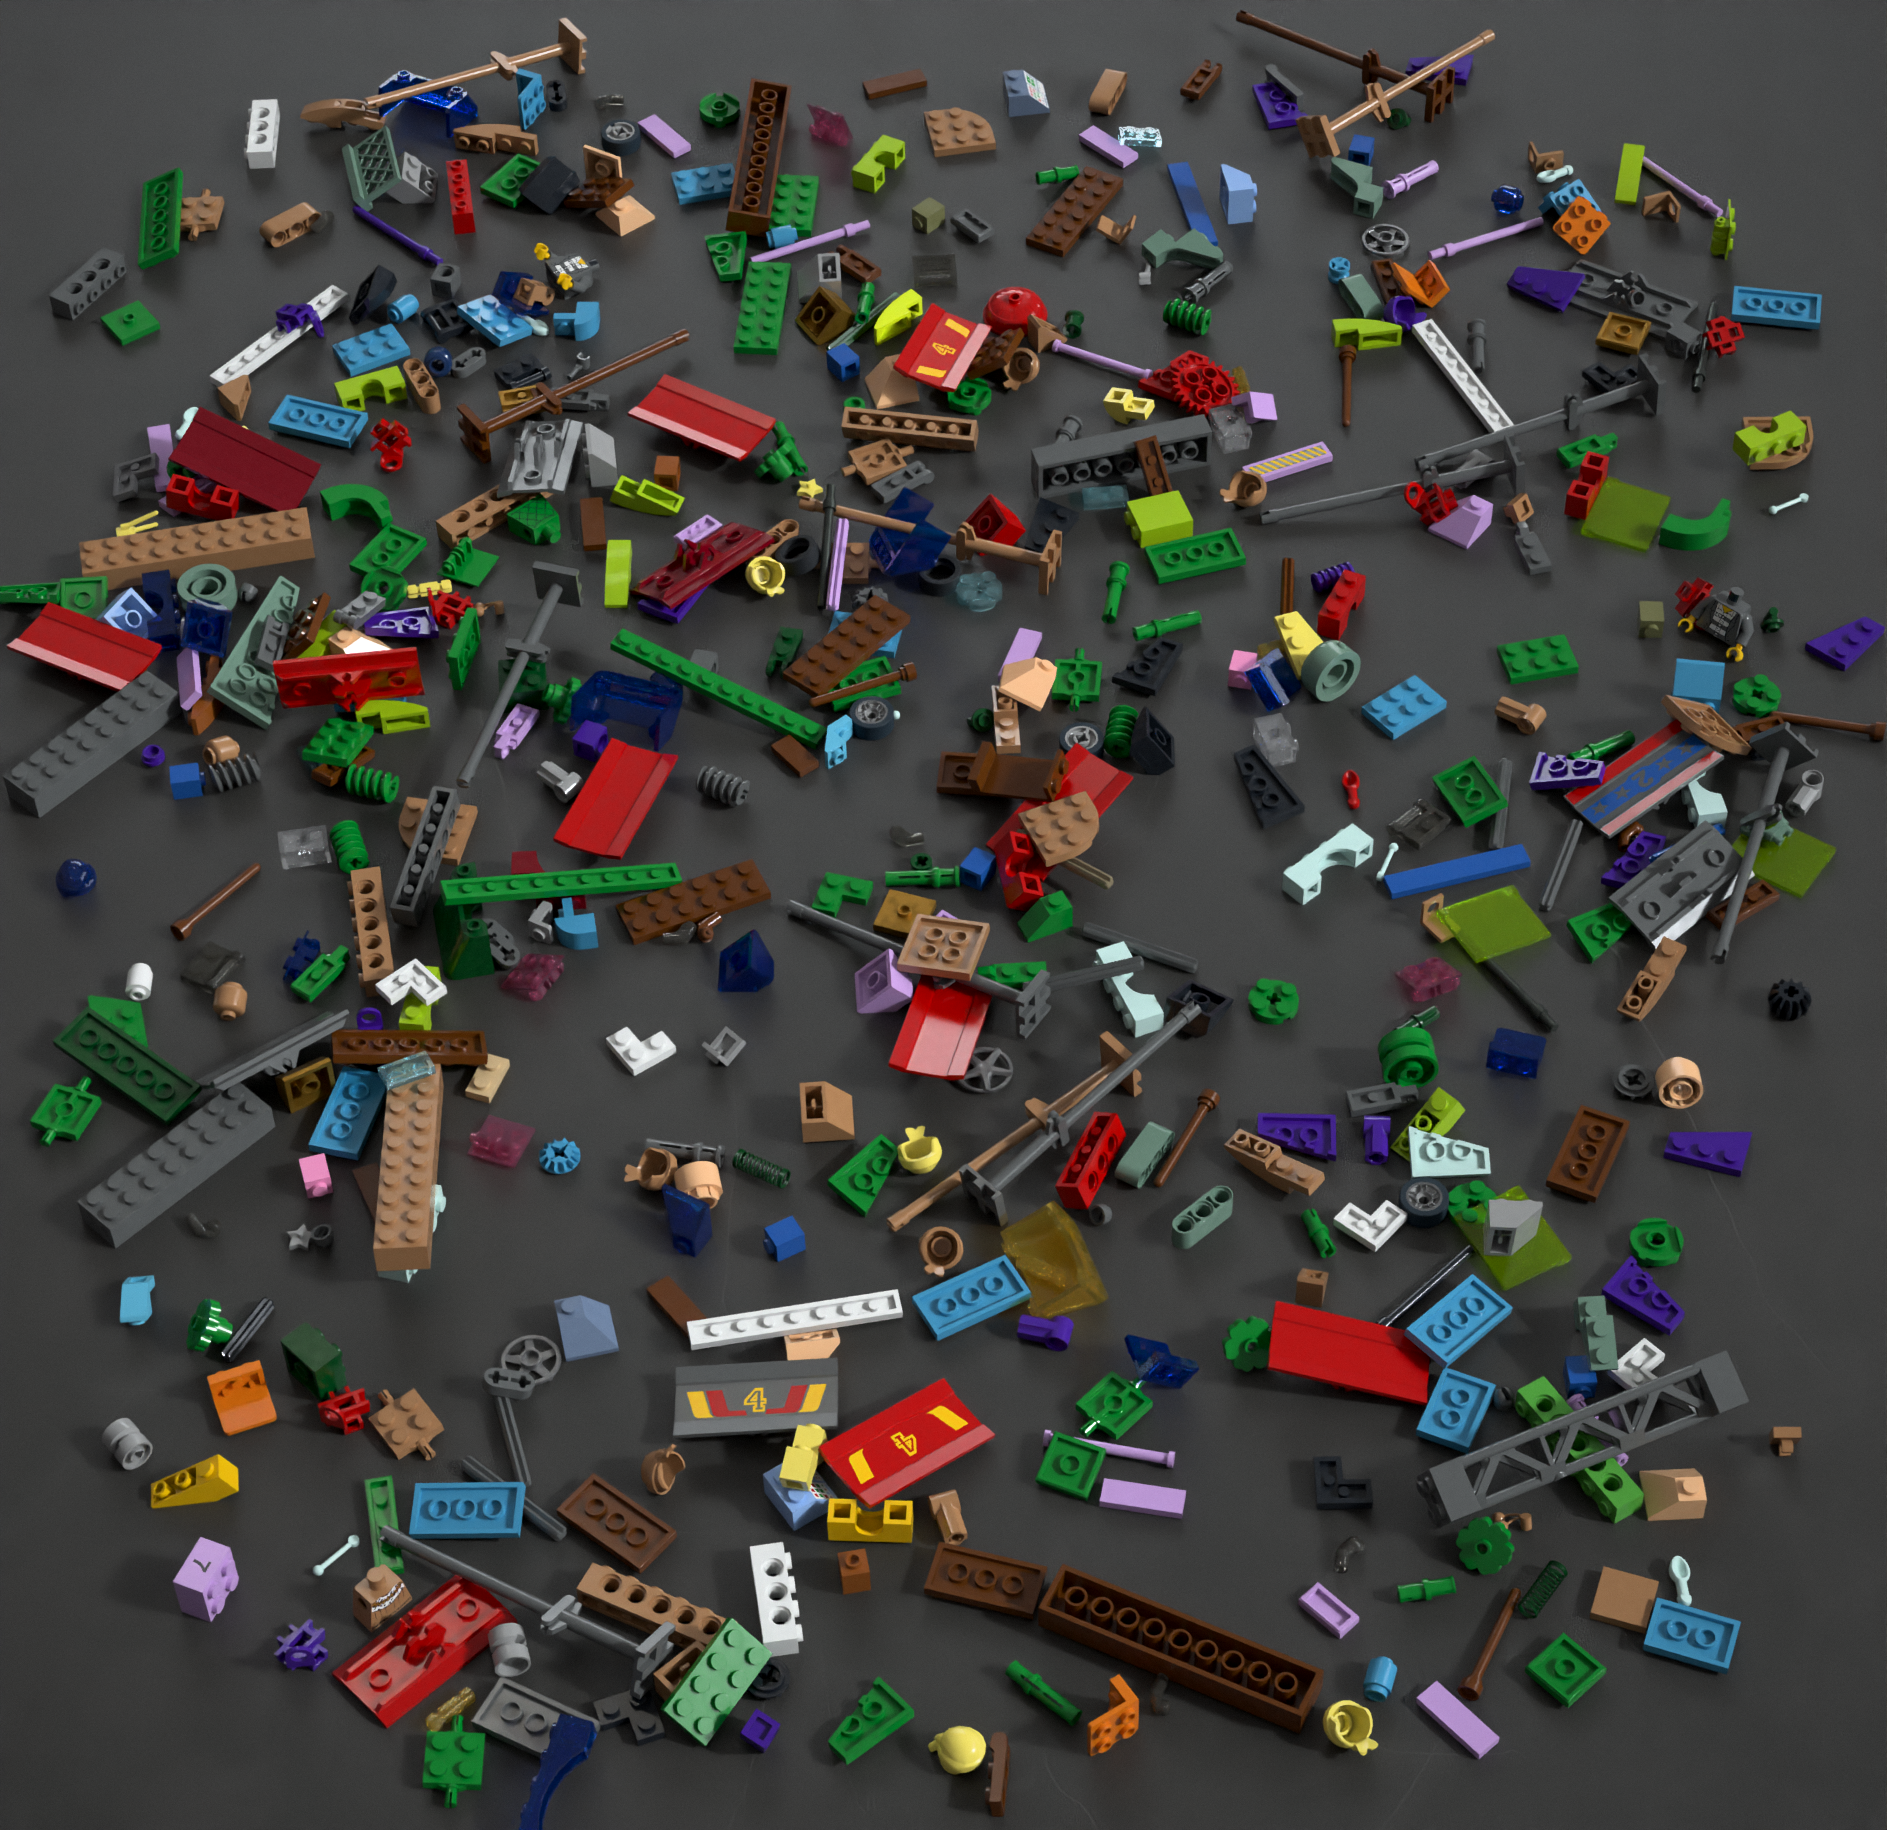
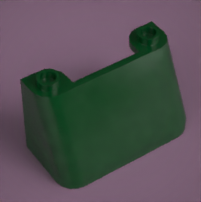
[433,862,495,980]

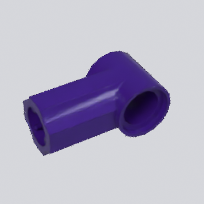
[1363,1115,1390,1165]
[1017,1314,1074,1352]

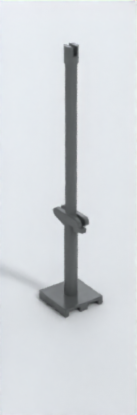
[1414,353,1667,470]
[1259,433,1525,525]
[456,561,584,788]
[1710,722,1819,965]
[786,900,1051,1040]
[959,1001,1201,1227]
[379,1525,676,1700]

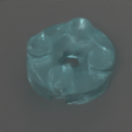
[956,571,1002,612]

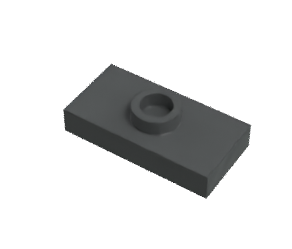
[951,208,995,243]

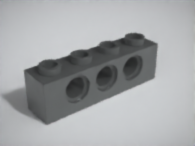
[49,247,127,320]

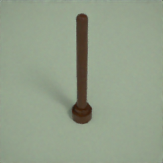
[1339,345,1356,427]
[809,661,917,707]
[1769,711,1886,741]
[170,863,261,941]
[1154,1088,1220,1188]
[1457,1588,1521,1701]

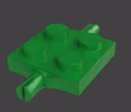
[1052,647,1102,712]
[30,1076,102,1147]
[1075,1371,1153,1440]
[423,1715,485,1808]

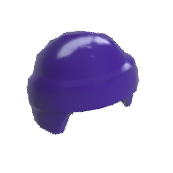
[1383,296,1427,332]

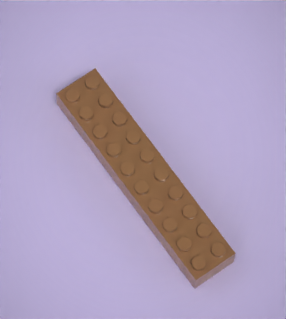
[79,507,315,590]
[373,1064,444,1271]

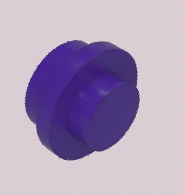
[141,745,165,767]

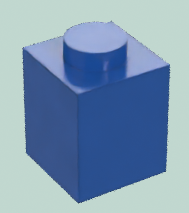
[1348,134,1375,166]
[826,343,860,382]
[169,763,206,800]
[960,847,996,891]
[763,1216,806,1262]
[1563,1355,1597,1399]

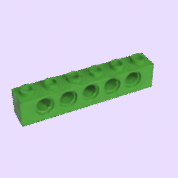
[1515,1376,1644,1524]

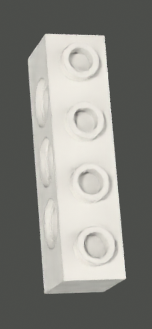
[244,99,280,169]
[750,1542,803,1657]

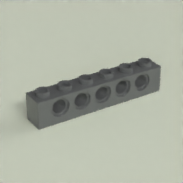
[390,785,461,927]

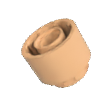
[1655,1057,1703,1109]
[674,1161,723,1212]

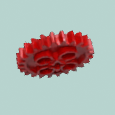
[1169,357,1240,421]

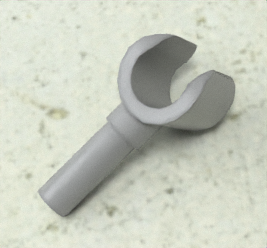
[1138,263,1151,285]

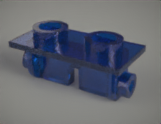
[283,930,321,980]

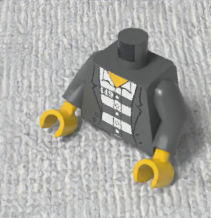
[534,243,600,300]
[1678,587,1754,662]

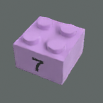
[173,1537,239,1622]

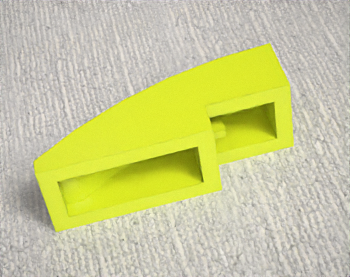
[874,289,923,346]

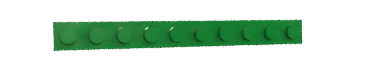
[610,628,827,750]
[439,863,682,906]

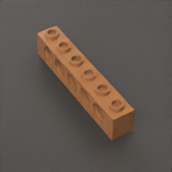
[841,407,979,452]
[436,484,553,549]
[347,866,394,997]
[576,1563,742,1649]

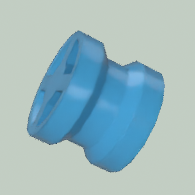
[1328,257,1350,284]

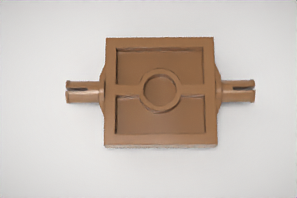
[180,188,224,241]
[841,438,914,485]
[813,543,885,584]
[368,1388,444,1460]

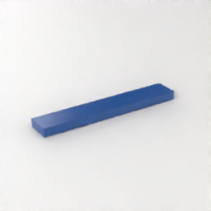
[1167,162,1218,246]
[1383,844,1531,899]

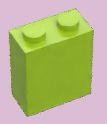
[1124,490,1193,548]

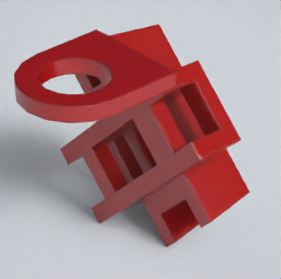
[1702,315,1745,358]
[370,418,412,472]
[1404,482,1458,526]
[1674,577,1714,631]
[427,587,474,630]
[317,1386,370,1435]

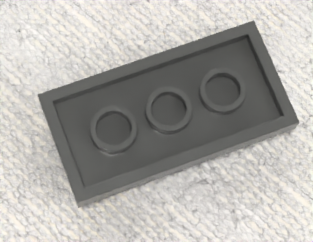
[472,1676,601,1773]

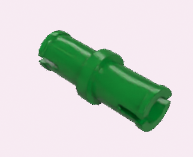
[1035,165,1079,185]
[1301,1209,1337,1258]
[1397,1575,1456,1604]

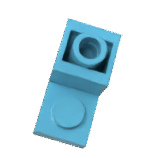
[825,715,853,769]
[120,1275,155,1325]

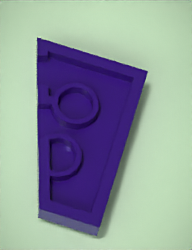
[1252,82,1308,129]
[1805,616,1885,671]

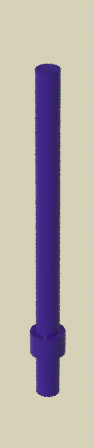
[352,205,443,266]

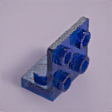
[492,271,550,317]
[1244,648,1301,712]
[1124,1334,1199,1389]

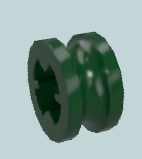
[910,853,933,871]

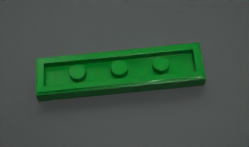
[364,1475,404,1574]

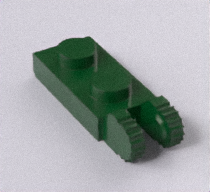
[766,626,803,678]

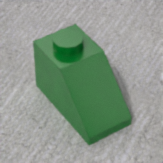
[1017,890,1073,943]

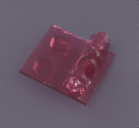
[807,104,853,145]
[501,953,564,1001]
[1395,957,1462,1002]
[467,1115,536,1169]

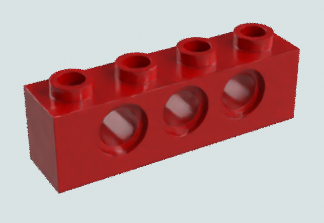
[446,159,476,235]
[1055,1112,1127,1210]

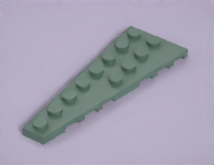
[207,575,300,730]

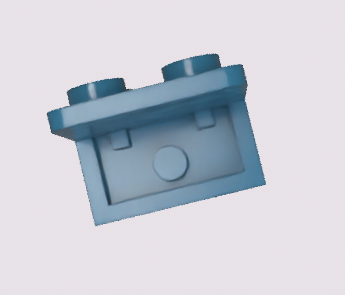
[516,68,546,130]
[1538,179,1601,217]

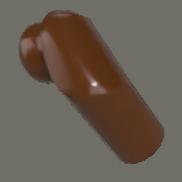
[1618,821,1644,852]
[697,912,722,942]

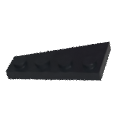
[1234,744,1305,830]

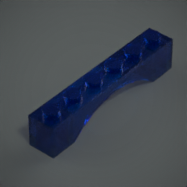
[515,1713,597,1830]

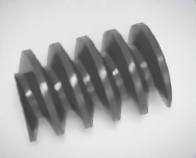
[208,752,261,792]
[695,765,750,807]

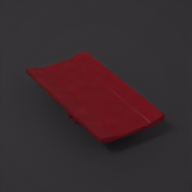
[168,407,321,512]
[629,522,775,610]

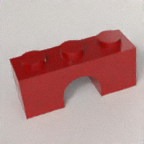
[1564,451,1609,520]
[166,474,239,521]
[1317,569,1366,641]
[993,831,1044,912]

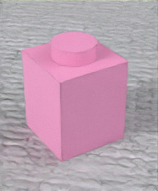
[1228,650,1257,690]
[299,1153,334,1199]

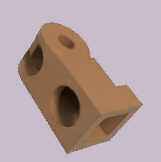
[513,278,555,306]

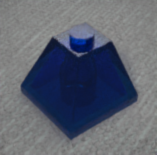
[180,598,233,658]
[718,929,774,992]
[662,1184,713,1258]

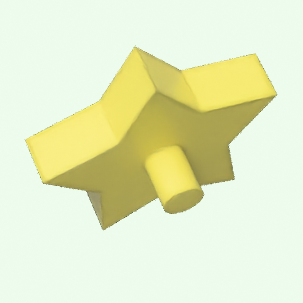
[797,478,823,498]

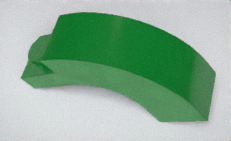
[320,484,393,531]
[1658,498,1732,551]

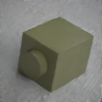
[912,197,945,234]
[1637,601,1664,638]

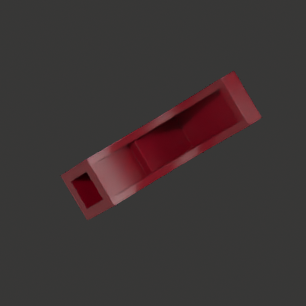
[511,851,587,910]

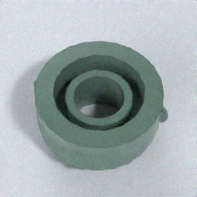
[177,563,237,620]
[1301,640,1361,702]

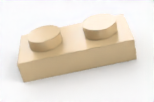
[465,1054,510,1104]

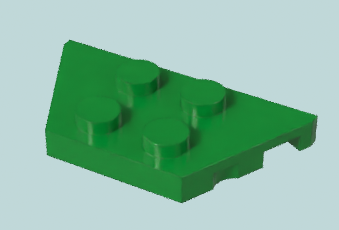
[88,995,148,1048]

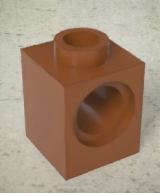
[654,456,681,491]
[837,1548,871,1595]

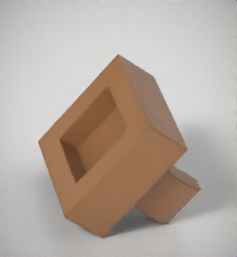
[1503,493,1534,524]
[1769,1427,1802,1456]

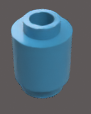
[766,224,798,249]
[387,294,419,323]
[1363,1656,1397,1702]

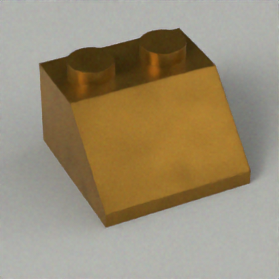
[795,286,856,345]
[275,1057,336,1114]

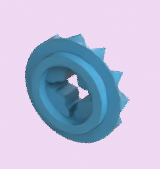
[539,1138,580,1174]

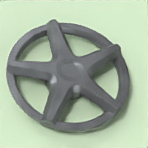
[1361,224,1409,259]
[959,1047,1013,1093]
[501,1335,561,1386]

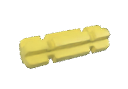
[407,579,452,599]

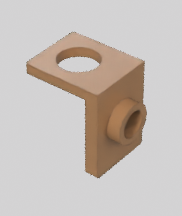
[1527,141,1564,173]
[1641,191,1681,223]
[1096,215,1136,245]
[1420,893,1460,943]

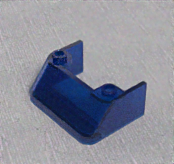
[378,70,478,138]
[869,486,952,577]
[570,671,683,752]

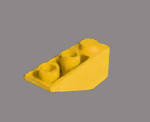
[151,1454,239,1509]

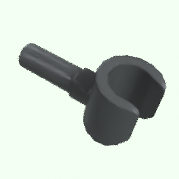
[567,353,590,380]

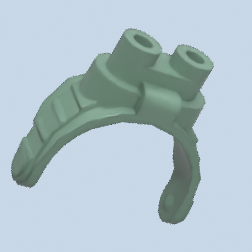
[1740,811,1794,846]

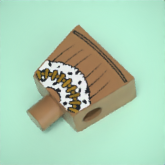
[353,1564,412,1633]

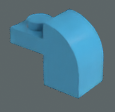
[553,302,600,341]
[554,897,598,950]

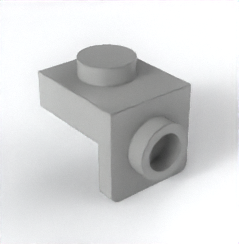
[528,900,554,944]
[702,1026,746,1066]

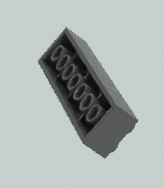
[1031,414,1212,499]
[3,671,183,818]
[77,1082,275,1249]

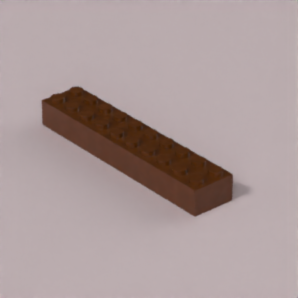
[725,78,792,238]
[1038,1564,1324,1734]

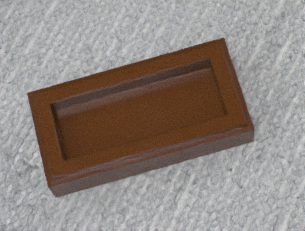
[771,734,819,778]

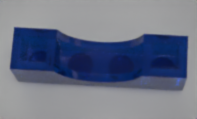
[142,569,181,653]

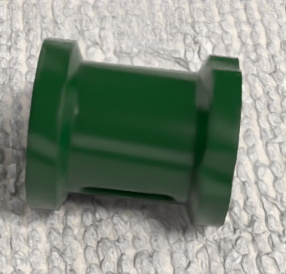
[1062,310,1084,339]

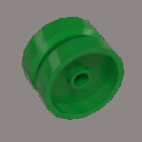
[1377,1027,1439,1088]

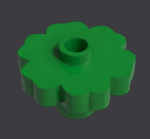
[753,442,794,483]
[542,677,582,725]
[186,1298,233,1352]
[1222,1316,1271,1372]
[1456,1516,1514,1575]

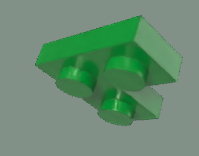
[811,872,873,918]

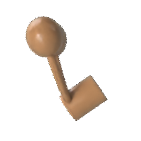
[474,601,505,617]
[1492,1512,1532,1531]

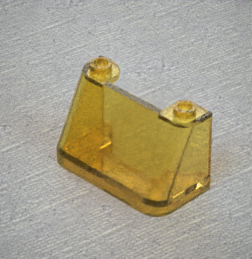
[1000,1200,1109,1319]

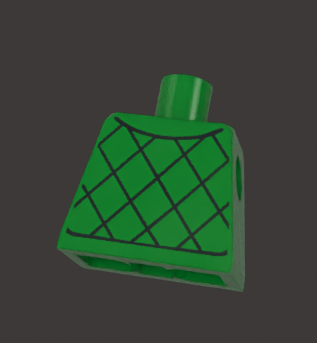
[507,494,561,545]

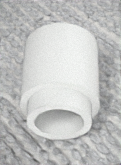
[125,963,153,1001]

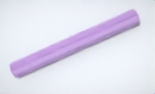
[826,518,849,611]

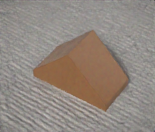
[1027,314,1068,353]
[218,375,251,421]
[1295,1268,1329,1308]

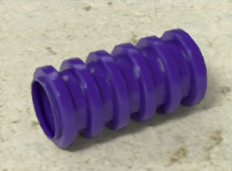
[1311,561,1355,593]

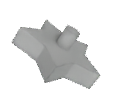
[287,1224,313,1251]

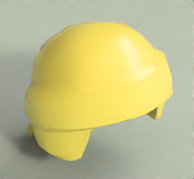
[745,556,785,597]
[897,1126,942,1174]
[1323,1700,1378,1756]
[928,1726,986,1775]

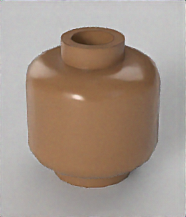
[203,735,240,769]
[213,982,247,1021]

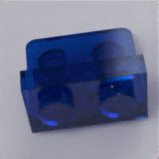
[1486,1028,1546,1079]

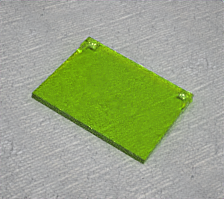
[1581,477,1671,553]
[1732,822,1836,898]
[1436,885,1551,963]
[1453,1185,1572,1291]

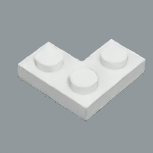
[375,958,447,1006]
[606,1027,676,1076]
[1333,1200,1408,1252]
[1607,1338,1665,1390]

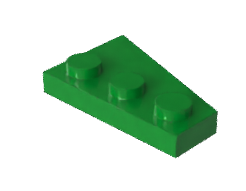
[704,231,747,282]
[1566,903,1634,964]
[827,1134,898,1217]
[828,1676,915,1765]

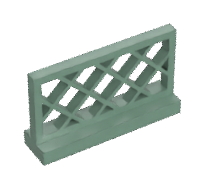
[342,125,402,212]

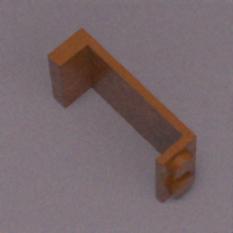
[967,741,1069,802]

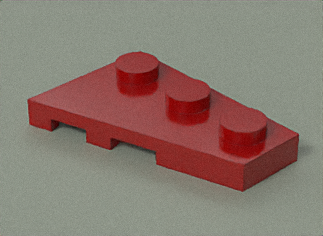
[1138,350,1209,402]

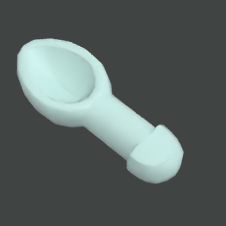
[1536,165,1573,183]
[516,311,549,336]
[175,407,198,441]
[1669,1556,1692,1606]

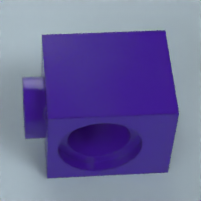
[572,720,609,762]
[740,1708,781,1754]

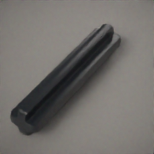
[220,1297,275,1363]

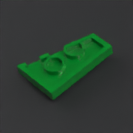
[0,582,60,604]

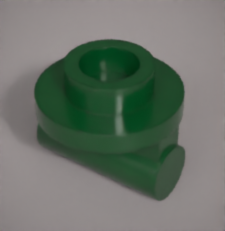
[1387,108,1411,129]
[1760,607,1784,633]
[967,708,994,732]

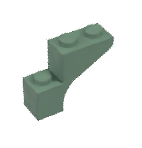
[1330,157,1383,219]
[1142,228,1223,270]
[1573,1296,1619,1372]

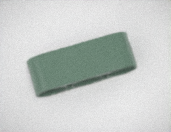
[1338,273,1384,320]
[1115,1121,1175,1188]
[1171,1185,1233,1249]

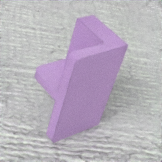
[1231,392,1277,424]

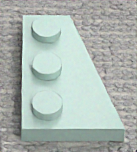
[1408,1126,1491,1179]

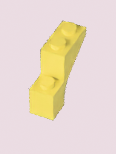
[779,1424,828,1492]

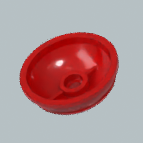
[983,287,1047,337]

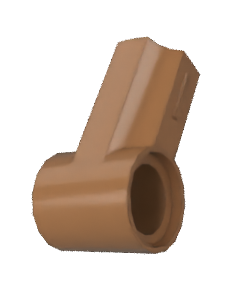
[1495,696,1547,735]
[927,1489,968,1545]

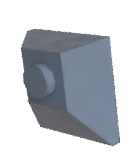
[554,1295,619,1362]

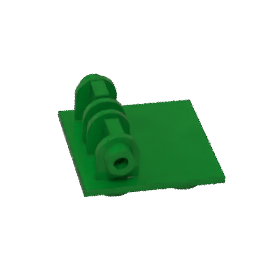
[437,537,499,587]

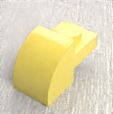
[1103,387,1155,424]

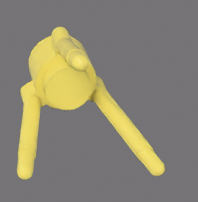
[116,511,158,537]

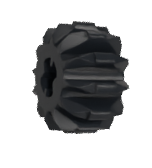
[1767,978,1812,1021]

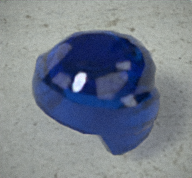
[55,858,97,897]

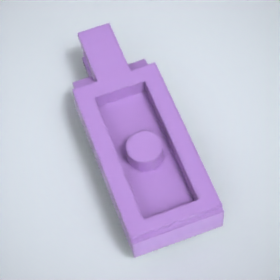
[494,704,540,759]

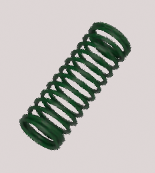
[732,1149,791,1189]
[1518,1560,1568,1619]

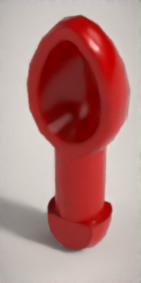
[1342,770,1360,810]

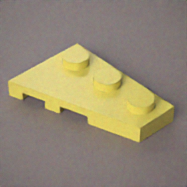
[1274,611,1323,680]

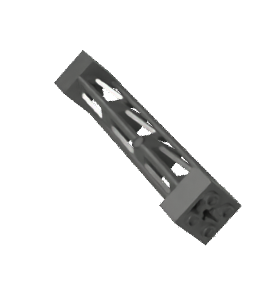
[1416,1350,1749,1529]

